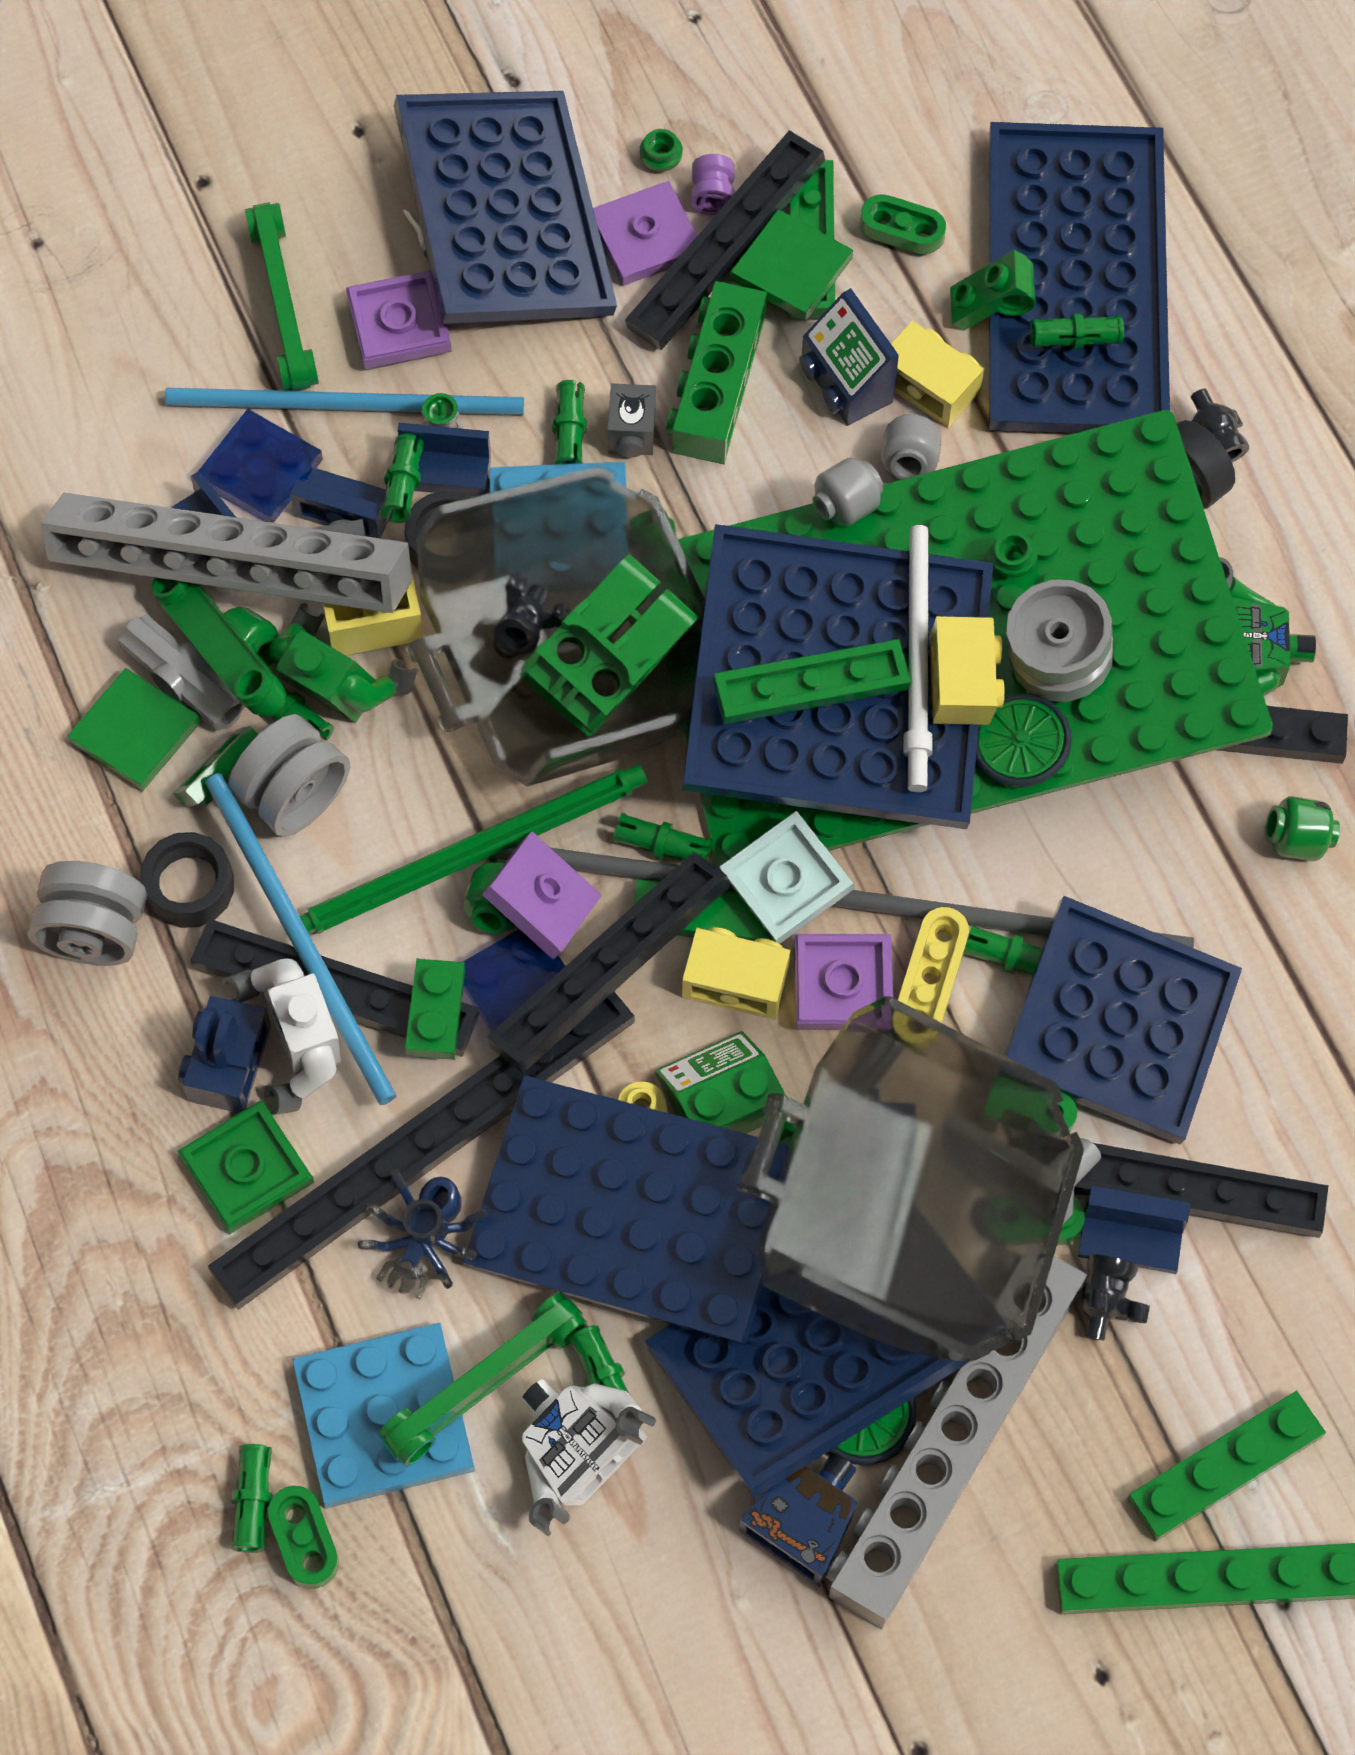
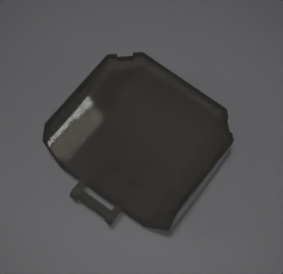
[406,466,705,787]
[737,996,1084,1362]

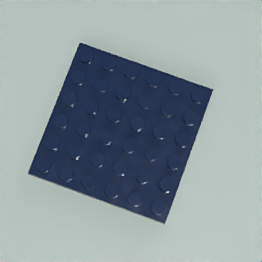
[682,524,993,830]

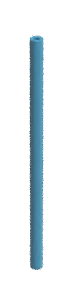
[165,387,524,415]
[205,773,397,1105]

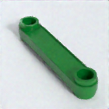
[244,202,319,391]
[152,577,286,718]
[378,1293,587,1467]

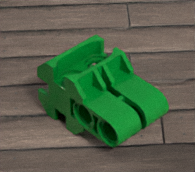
[519,553,700,739]

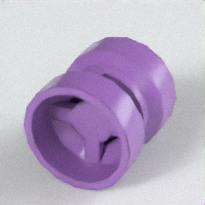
[692,154,735,215]

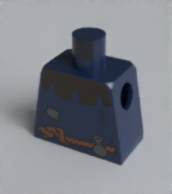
[739,1453,857,1587]

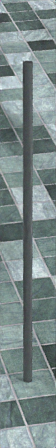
[488,844,1194,948]

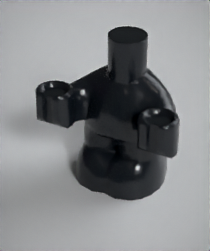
[1190,388,1249,462]
[493,572,571,655]
[1082,1254,1150,1341]

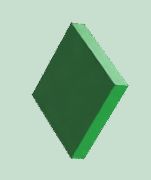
[731,209,853,321]
[67,668,201,792]
[177,1100,314,1234]

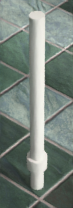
[903,525,932,792]

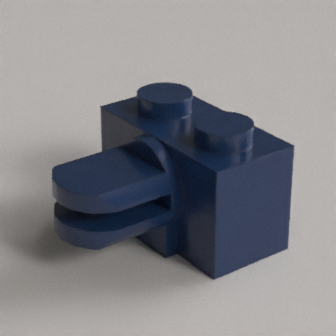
[178,996,271,1113]

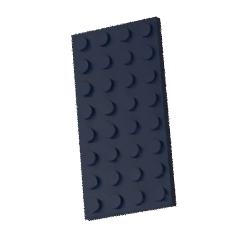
[989,122,1170,433]

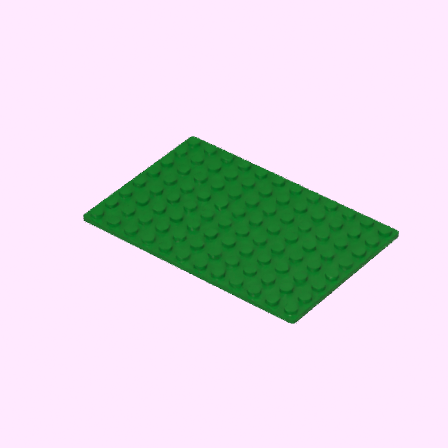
[641,410,1273,871]

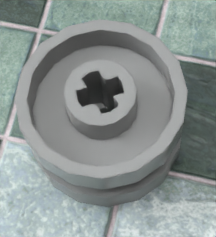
[1006,579,1113,702]
[228,714,351,837]
[27,861,147,966]

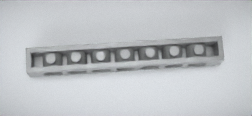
[41,492,412,613]
[826,1244,1087,1629]

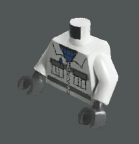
[222,959,341,1115]
[522,1379,656,1536]

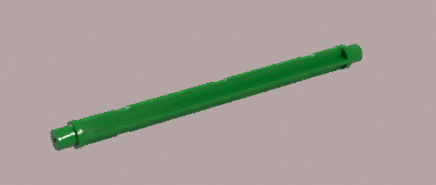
[299,764,648,934]

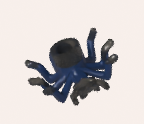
[358,1169,488,1300]

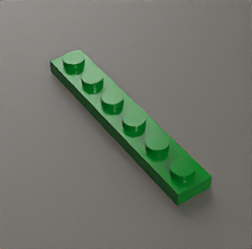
[1055,1543,1355,1615]

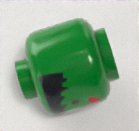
[1265,796,1340,862]

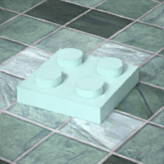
[720,811,855,944]

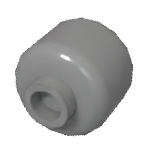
[881,414,941,480]
[812,458,883,527]

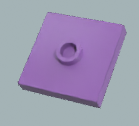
[593,180,697,286]
[346,270,452,369]
[482,831,601,959]
[795,934,894,1030]

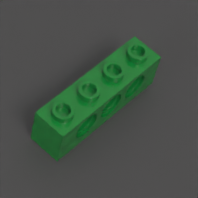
[666,281,767,465]

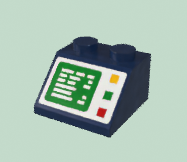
[799,288,899,426]

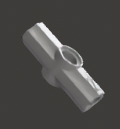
[118,614,245,731]

